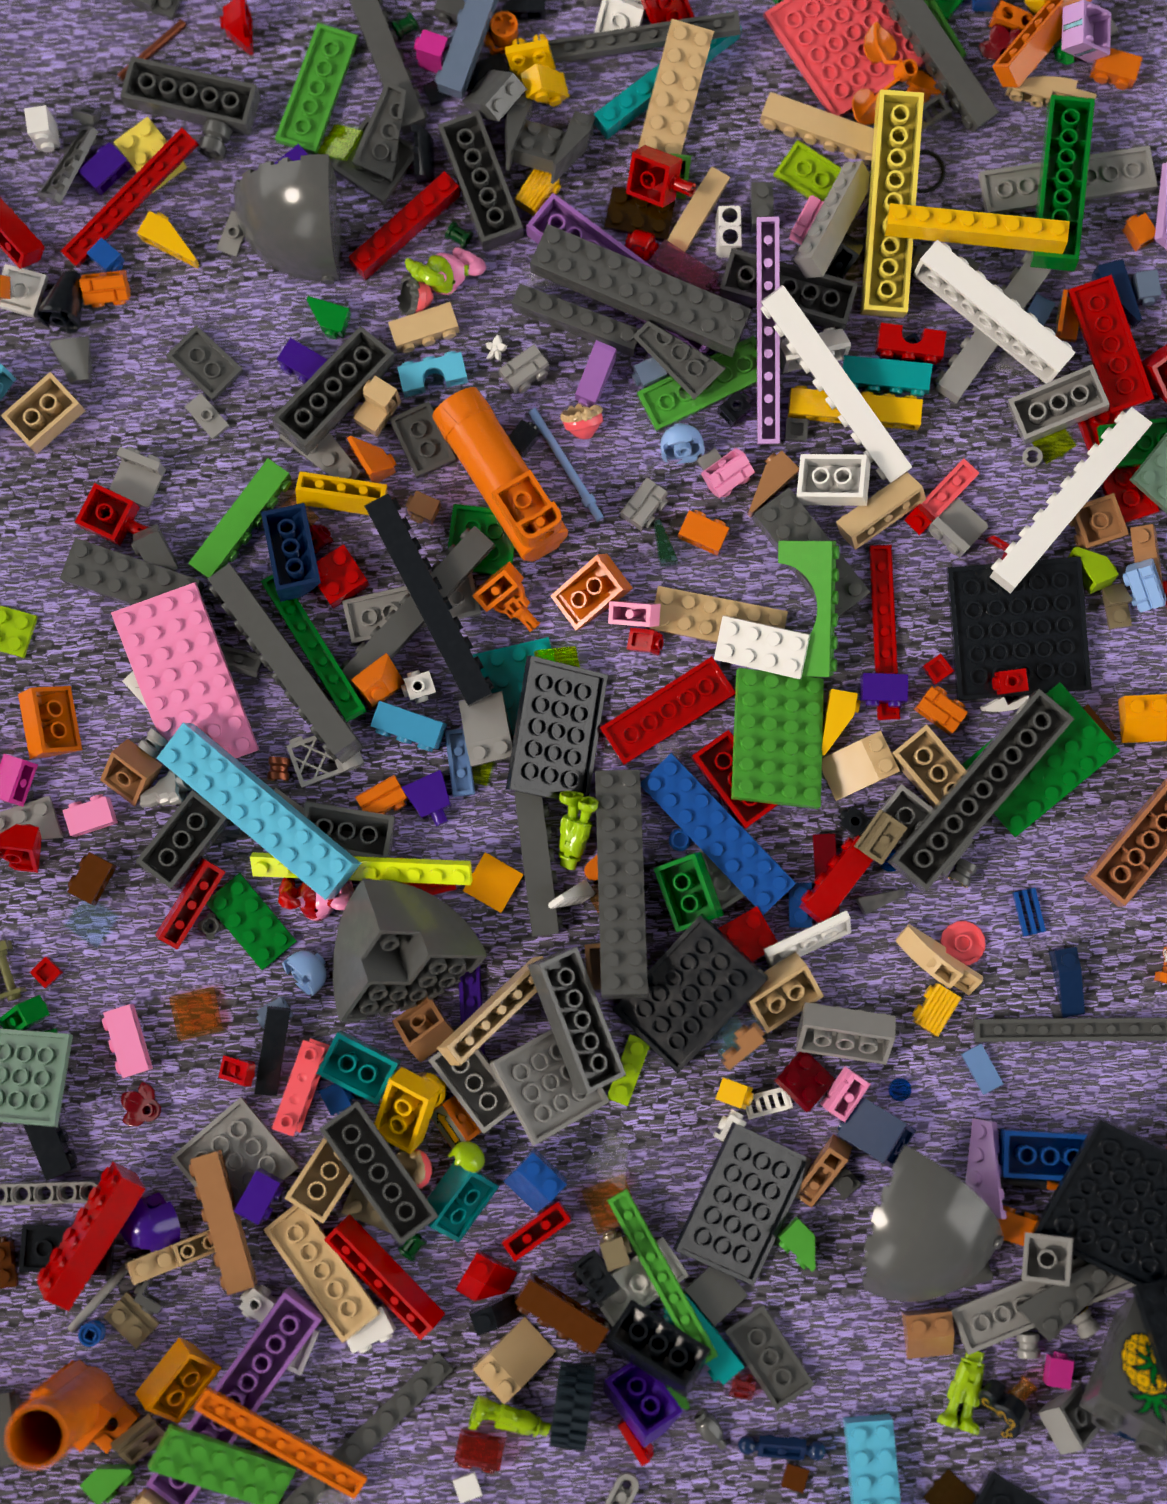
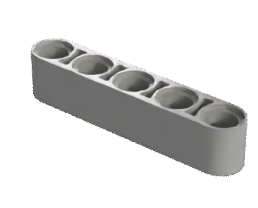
[0,1179,100,1205]

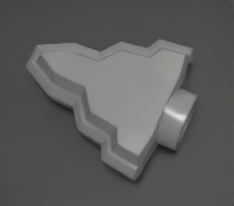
[140,770,191,808]

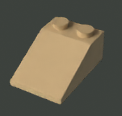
[822,731,900,801]
[473,1317,556,1404]

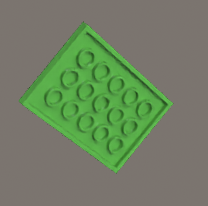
[731,668,824,809]

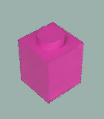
[1043,1351,1074,1390]

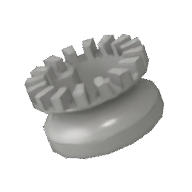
[1022,447,1043,467]

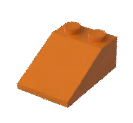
[550,554,633,631]

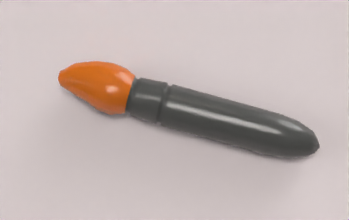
[1005,1178,1059,1190]

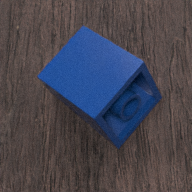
[503,1147,567,1213]

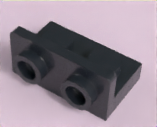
[572,1249,621,1308]

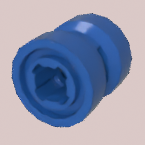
[78,1320,106,1347]

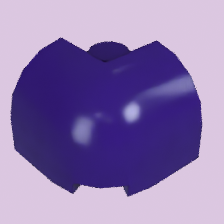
[119,1192,180,1252]

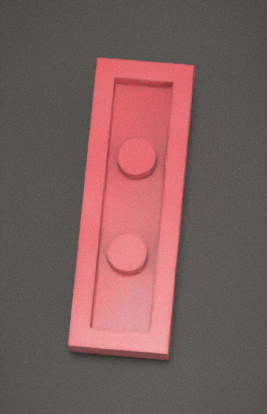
[921,458,980,518]

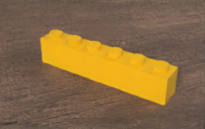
[787,385,923,430]

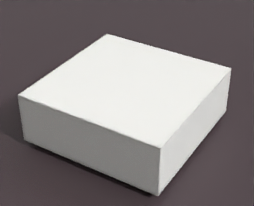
[453,1471,482,1504]

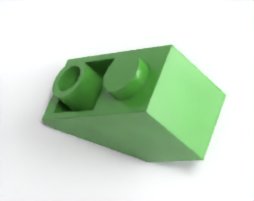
[777,1216,815,1272]
[79,1464,137,1504]

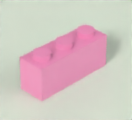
[102,1004,153,1078]

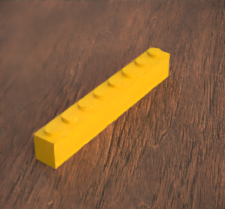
[885,203,1070,254]

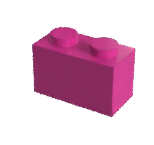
[414,29,449,73]
[0,754,38,807]

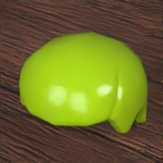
[448,1141,485,1173]

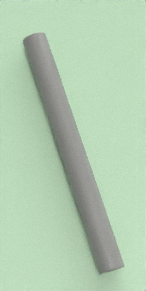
[67,1257,134,1333]

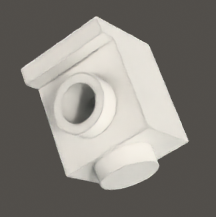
[713,1109,747,1141]

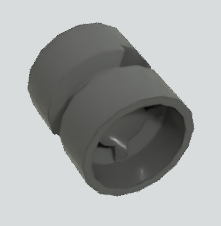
[197,119,232,161]

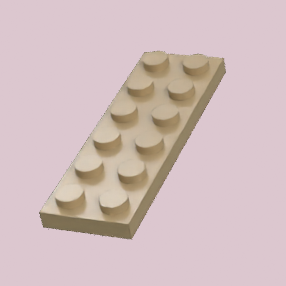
[637,19,714,154]
[649,586,788,643]
[263,1205,381,1343]

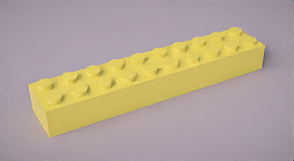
[860,89,924,318]

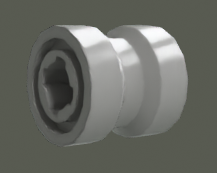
[137,728,168,759]
[1070,1306,1100,1339]
[1016,1331,1041,1359]

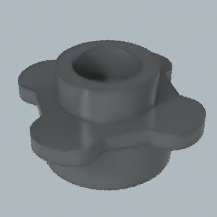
[197,913,225,940]

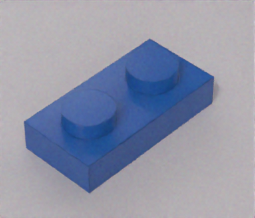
[788,883,812,928]

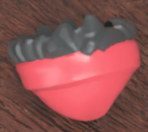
[396,274,434,316]

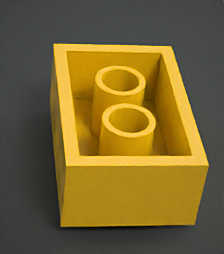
[374,1067,441,1155]

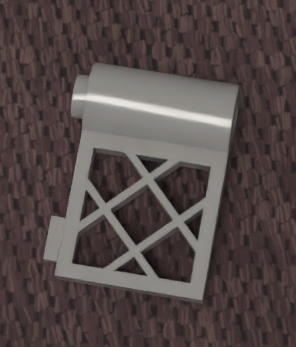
[286,723,365,788]

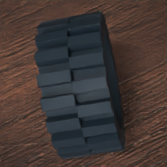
[549,1361,596,1452]

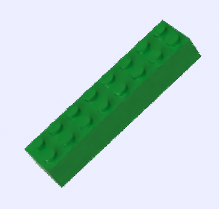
[1030,95,1095,271]

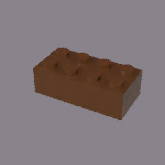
[515,1272,609,1354]

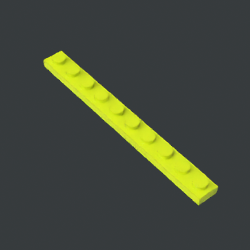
[250,852,473,885]

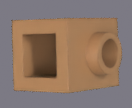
[406,490,442,525]

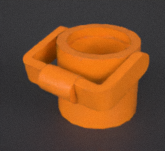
[484,11,518,55]

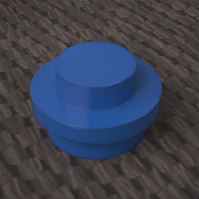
[668,829,691,851]

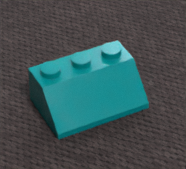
[316,1030,401,1105]
[427,1161,500,1243]

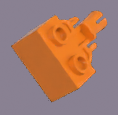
[472,561,540,632]

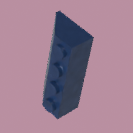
[261,503,321,602]

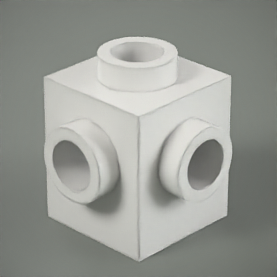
[401,670,436,704]
[239,1285,278,1323]

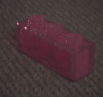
[650,239,719,292]

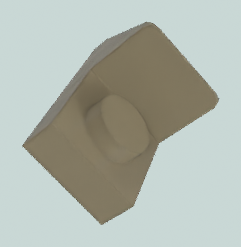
[1101,583,1132,630]

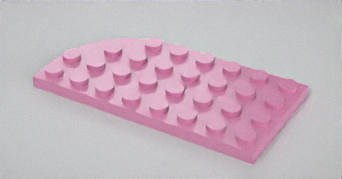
[111,582,259,759]

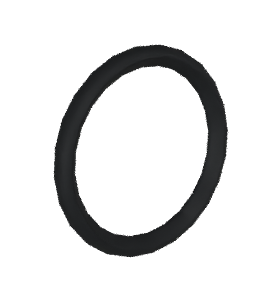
[917,149,946,193]

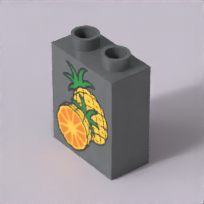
[1079,1297,1167,1459]

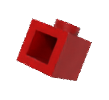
[992,668,1029,695]

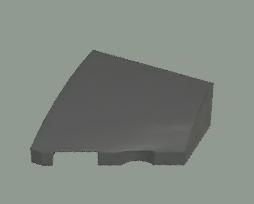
[50,337,92,384]

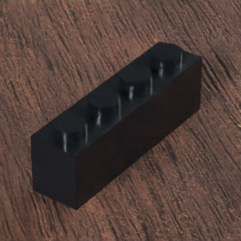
[23,1117,78,1181]

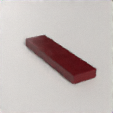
[812,833,840,924]

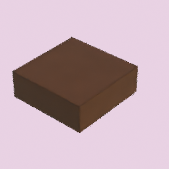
[780,1462,810,1493]

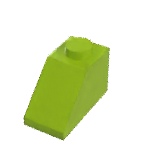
[1067,547,1119,594]

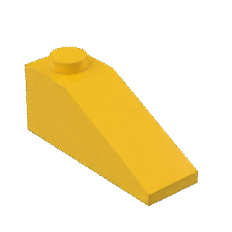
[137,211,200,269]
[821,689,860,757]

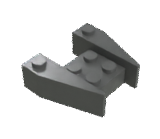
[505,95,595,184]

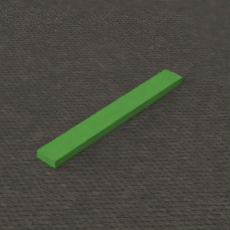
[607,1189,718,1363]

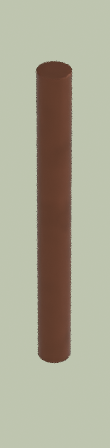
[117,19,187,81]

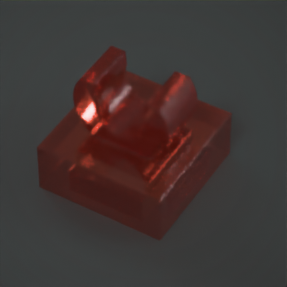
[728,1372,756,1401]

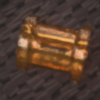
[1008,1375,1038,1403]

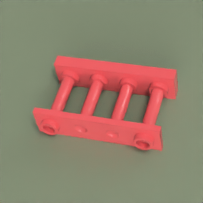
[272,1038,330,1137]

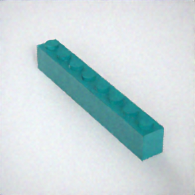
[594,11,742,140]

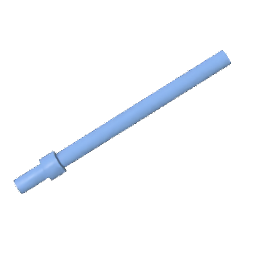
[529,408,604,522]

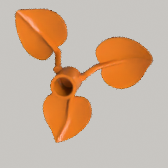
[852,21,944,125]

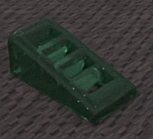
[654,519,678,567]

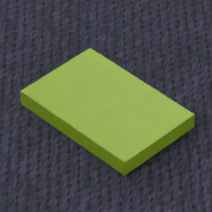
[773,140,841,201]

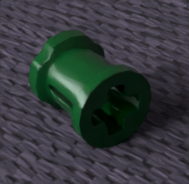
[391,12,419,40]
[445,221,473,249]
[397,1233,427,1262]

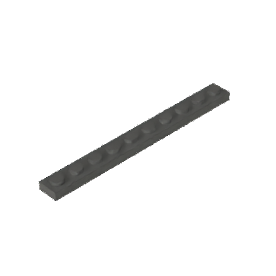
[548,11,741,63]
[973,1017,1167,1042]
[281,1351,454,1504]

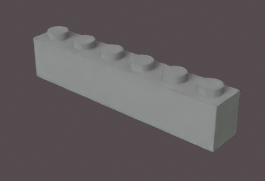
[793,161,871,278]

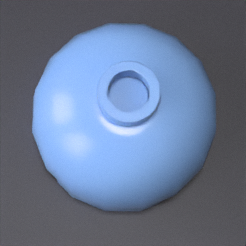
[660,423,705,464]
[282,951,326,996]

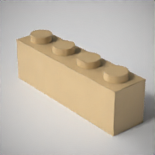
[836,472,926,550]

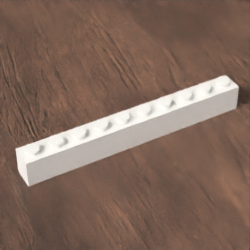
[760,285,912,483]
[990,407,1152,594]

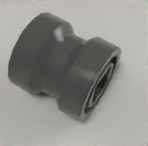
[948,858,978,888]

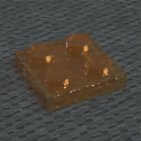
[169,986,224,1041]

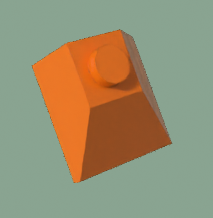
[347,436,397,483]
[351,653,405,711]

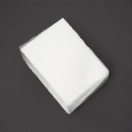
[715,206,742,258]

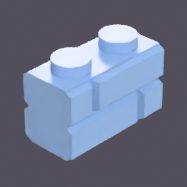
[1123,558,1167,612]

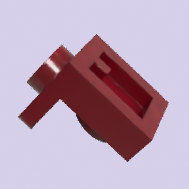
[310,524,334,555]

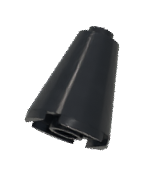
[36,270,83,334]

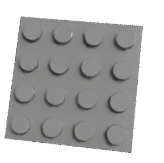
[489,1029,610,1146]
[170,1097,300,1218]

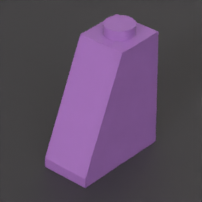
[575,340,616,408]

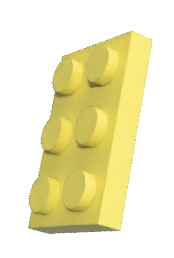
[113,116,187,193]

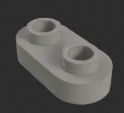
[605,1472,639,1504]

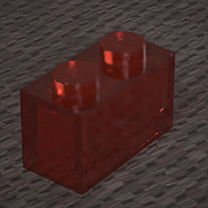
[454,1429,506,1473]

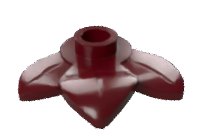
[979,24,1021,61]
[121,1082,161,1127]

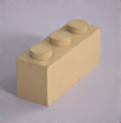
[388,302,459,353]

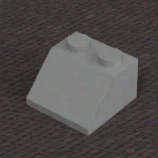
[1021,1232,1073,1287]
[1038,1384,1100,1455]

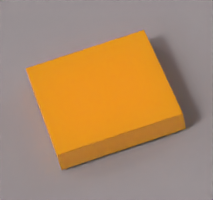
[463,852,524,913]

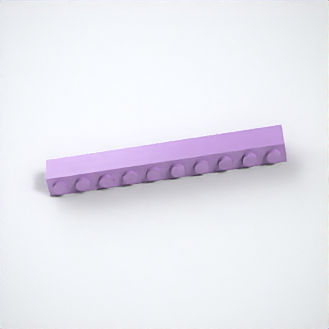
[756,217,780,445]

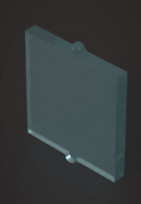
[65,900,118,948]

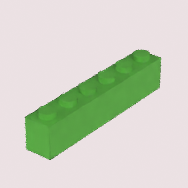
[188,458,292,578]

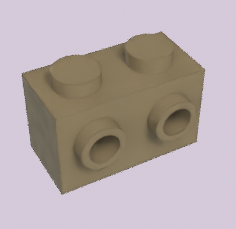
[599,1229,632,1271]

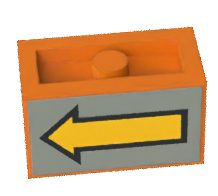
[1054,289,1079,343]
[431,1095,482,1149]

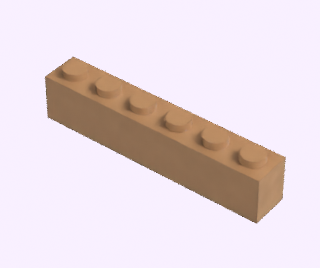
[189,1149,258,1295]

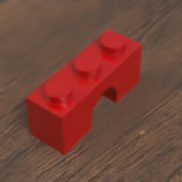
[875,322,946,365]

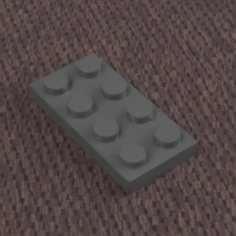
[724,1304,815,1411]

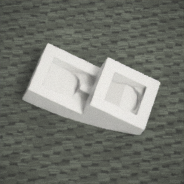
[980,695,1029,712]

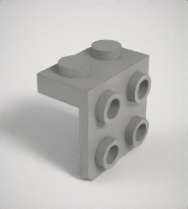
[109,447,166,508]
[927,498,988,558]

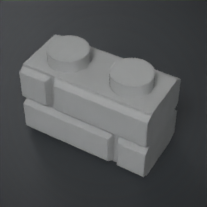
[498,344,550,395]
[620,477,668,531]

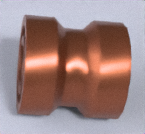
[267,757,291,781]

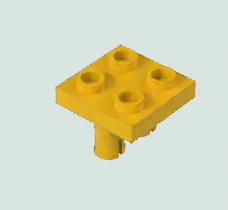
[505,34,556,82]

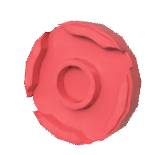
[940,921,986,965]

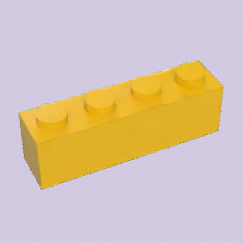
[295,471,387,515]

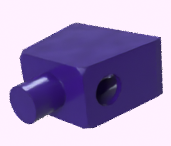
[402,770,451,827]

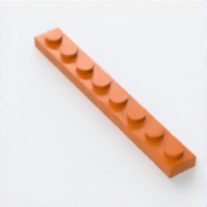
[194,1386,367,1499]

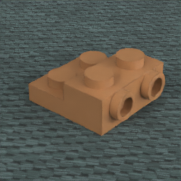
[1069,493,1129,550]
[720,1022,765,1070]

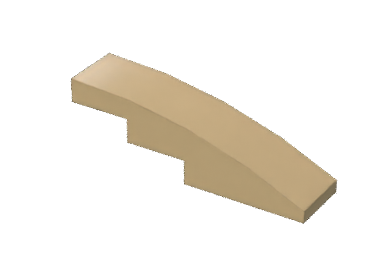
[665,167,731,255]

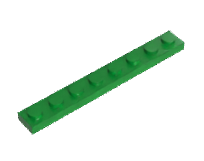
[261,574,366,723]

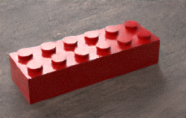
[37,1161,146,1311]

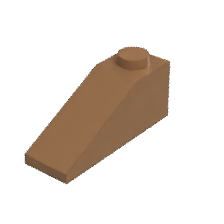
[748,450,799,518]
[1130,524,1163,586]
[795,1134,852,1208]

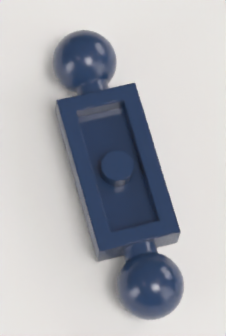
[738,1435,826,1461]

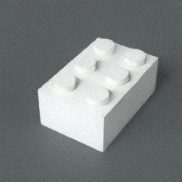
[797,454,871,506]

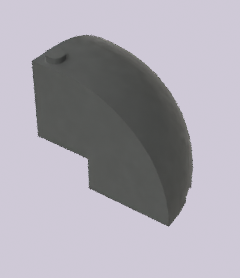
[234,154,341,284]
[333,879,487,1022]
[862,1145,1004,1302]

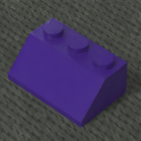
[603,1362,683,1447]

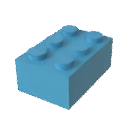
[370,701,448,752]

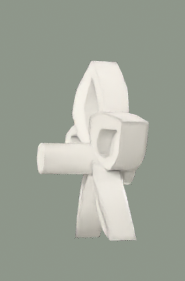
[486,335,507,361]

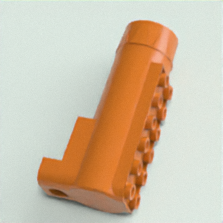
[432,387,568,562]
[5,1359,141,1469]

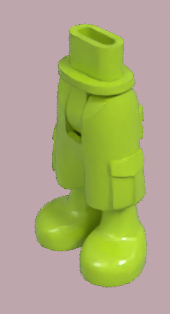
[558,791,599,870]
[937,1351,985,1435]
[468,1395,551,1438]

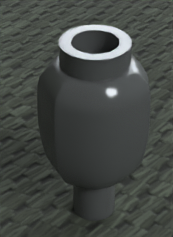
[693,1410,728,1450]

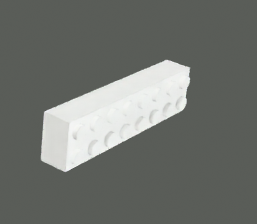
[913,240,1076,384]

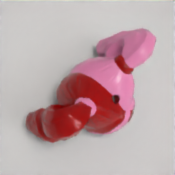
[278,878,354,921]

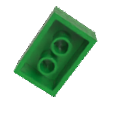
[653,852,724,933]

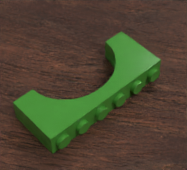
[776,540,840,677]

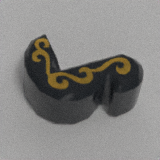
[978,1379,1030,1439]

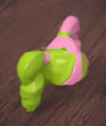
[405,247,486,295]

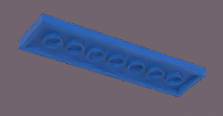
[640,753,796,915]

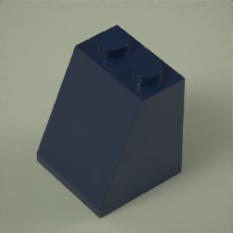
[837,1097,916,1169]

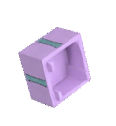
[1062,0,1111,62]

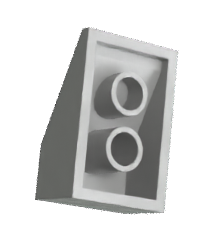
[459,691,513,767]

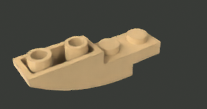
[1005,76,1097,108]
[895,924,983,995]
[126,1230,215,1285]

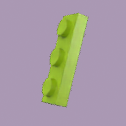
[607,1034,650,1107]

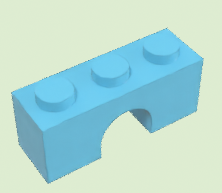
[397,351,468,397]

